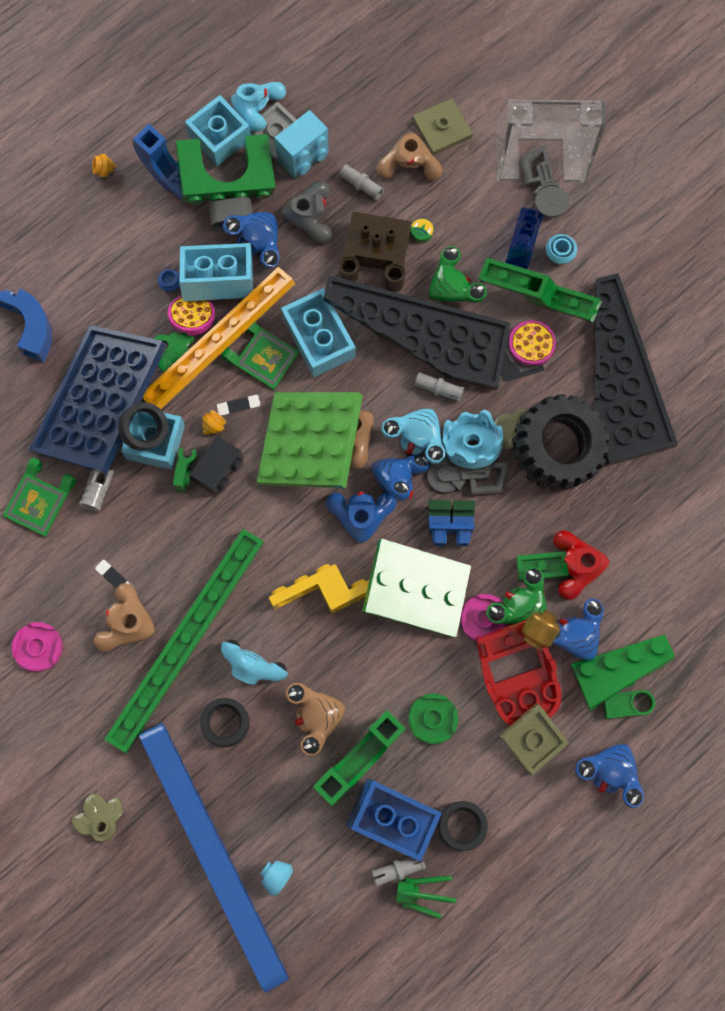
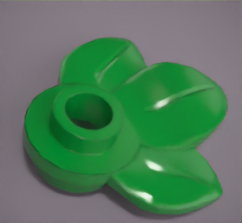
[154,331,194,372]

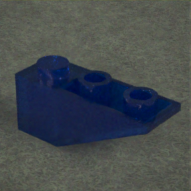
[505,207,543,270]

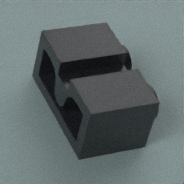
[190,436,244,496]

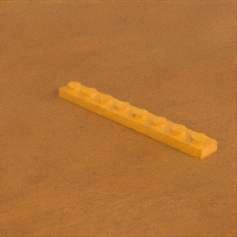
[143,267,295,409]

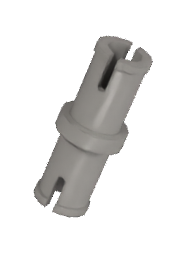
[339,164,384,200]
[414,372,464,402]
[371,857,426,887]

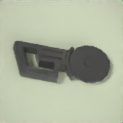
[520,145,569,218]
[427,459,510,495]

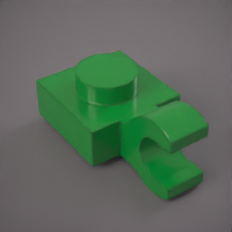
[173,448,197,492]

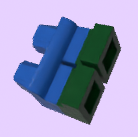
[428,500,475,547]

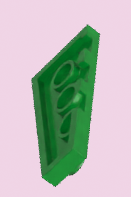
[571,634,675,712]

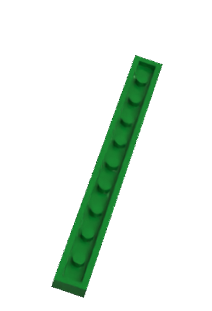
[104,529,264,753]

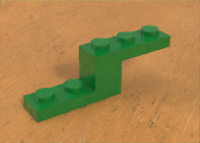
[478,258,602,323]

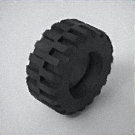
[512,394,610,491]

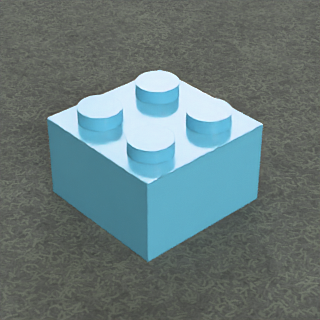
[185,95,251,166]
[275,110,329,179]
[121,412,185,470]

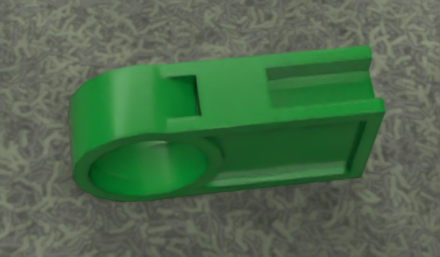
[602,690,655,720]

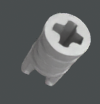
[79,469,114,512]

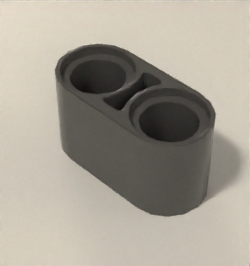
[208,197,253,231]

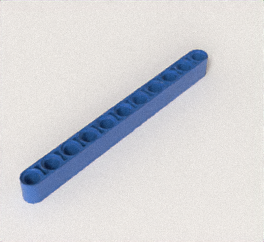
[139,723,289,993]

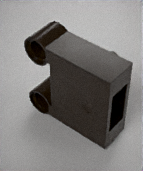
[339,211,412,292]

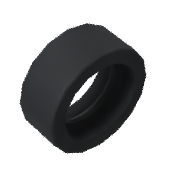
[118,402,168,451]
[200,697,250,747]
[438,801,488,851]

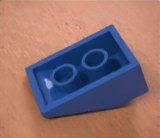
[345,778,442,862]

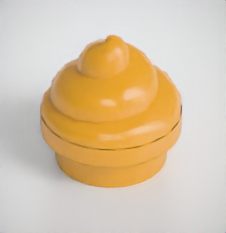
[92,154,117,177]
[202,410,226,435]

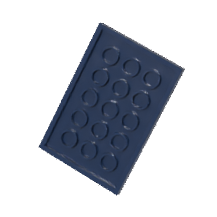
[29,325,167,474]

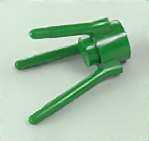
[396,876,456,919]

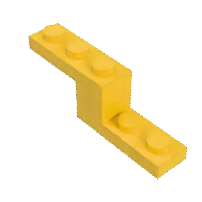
[269,564,369,614]

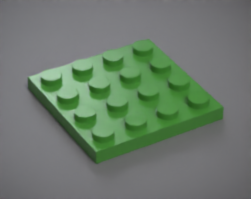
[257,392,363,489]

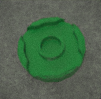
[408,693,459,745]

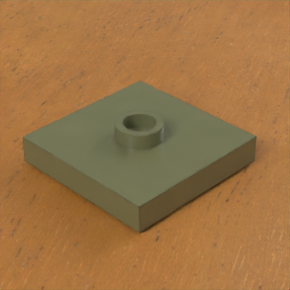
[412,98,473,155]
[499,703,569,776]

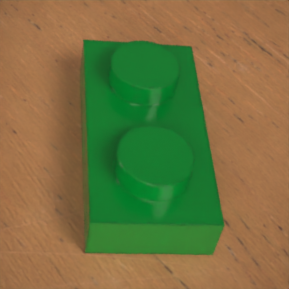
[516,551,569,582]

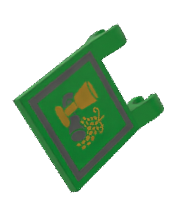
[221,322,300,390]
[2,458,77,537]

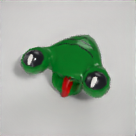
[429,246,487,303]
[486,566,547,625]

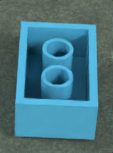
[180,243,253,301]
[281,288,356,378]

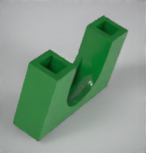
[175,134,275,204]
[313,710,406,807]

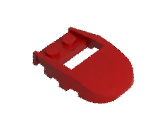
[476,619,562,725]

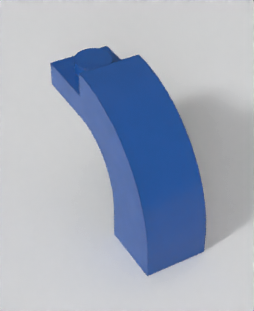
[133,123,186,203]
[0,289,52,363]

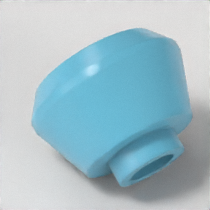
[546,234,577,265]
[260,861,293,896]

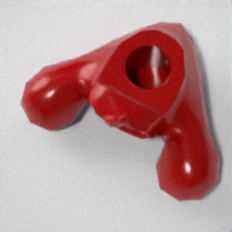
[553,530,610,601]

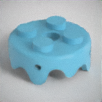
[443,410,503,469]

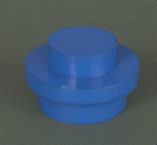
[158,269,180,292]

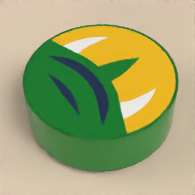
[411,219,434,243]

